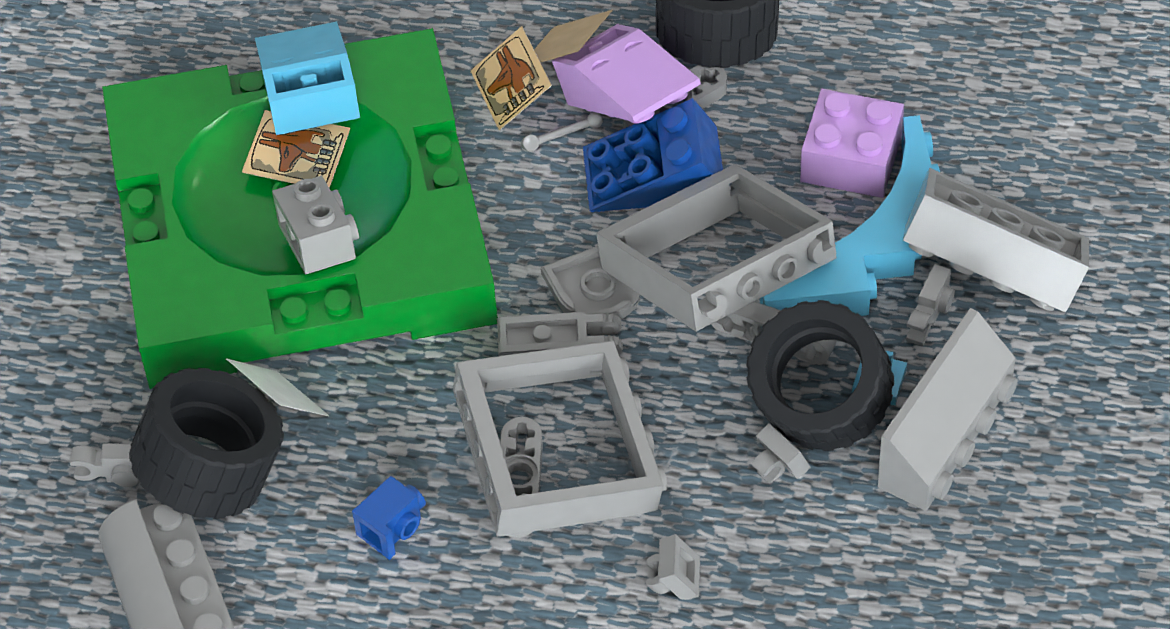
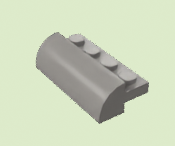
[99,499,235,629]

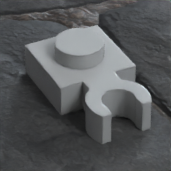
[906,264,955,346]
[70,443,141,487]

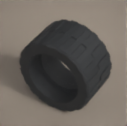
[655,0,780,68]
[746,300,894,451]
[129,368,284,519]

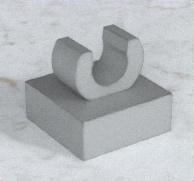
[751,423,811,484]
[646,534,700,600]

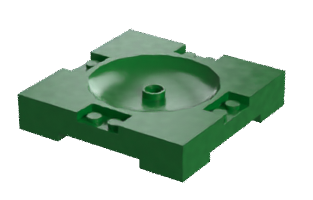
[102,28,498,389]

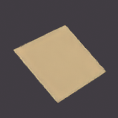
[534,9,613,63]

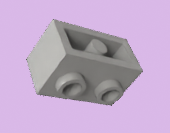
[272,176,359,275]

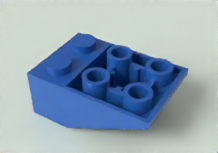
[583,98,723,212]

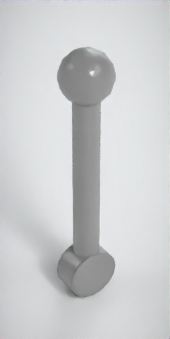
[521,112,603,151]

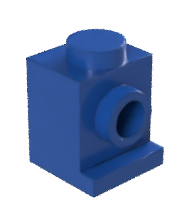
[352,476,426,560]

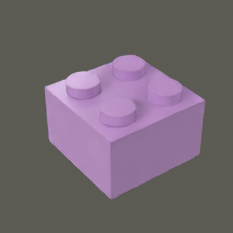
[800,89,904,198]

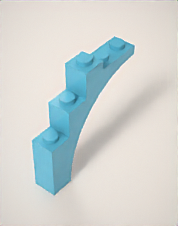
[759,115,940,316]

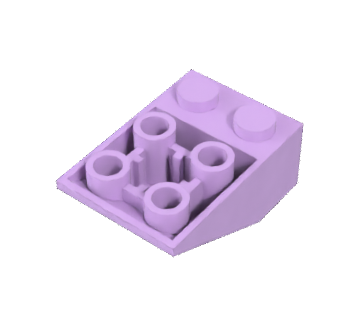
[552,24,701,123]

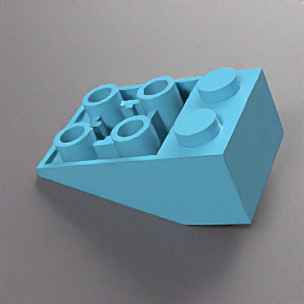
[255,21,360,135]

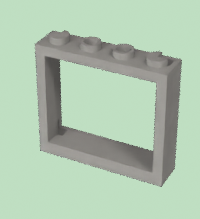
[596,164,837,332]
[453,341,667,537]

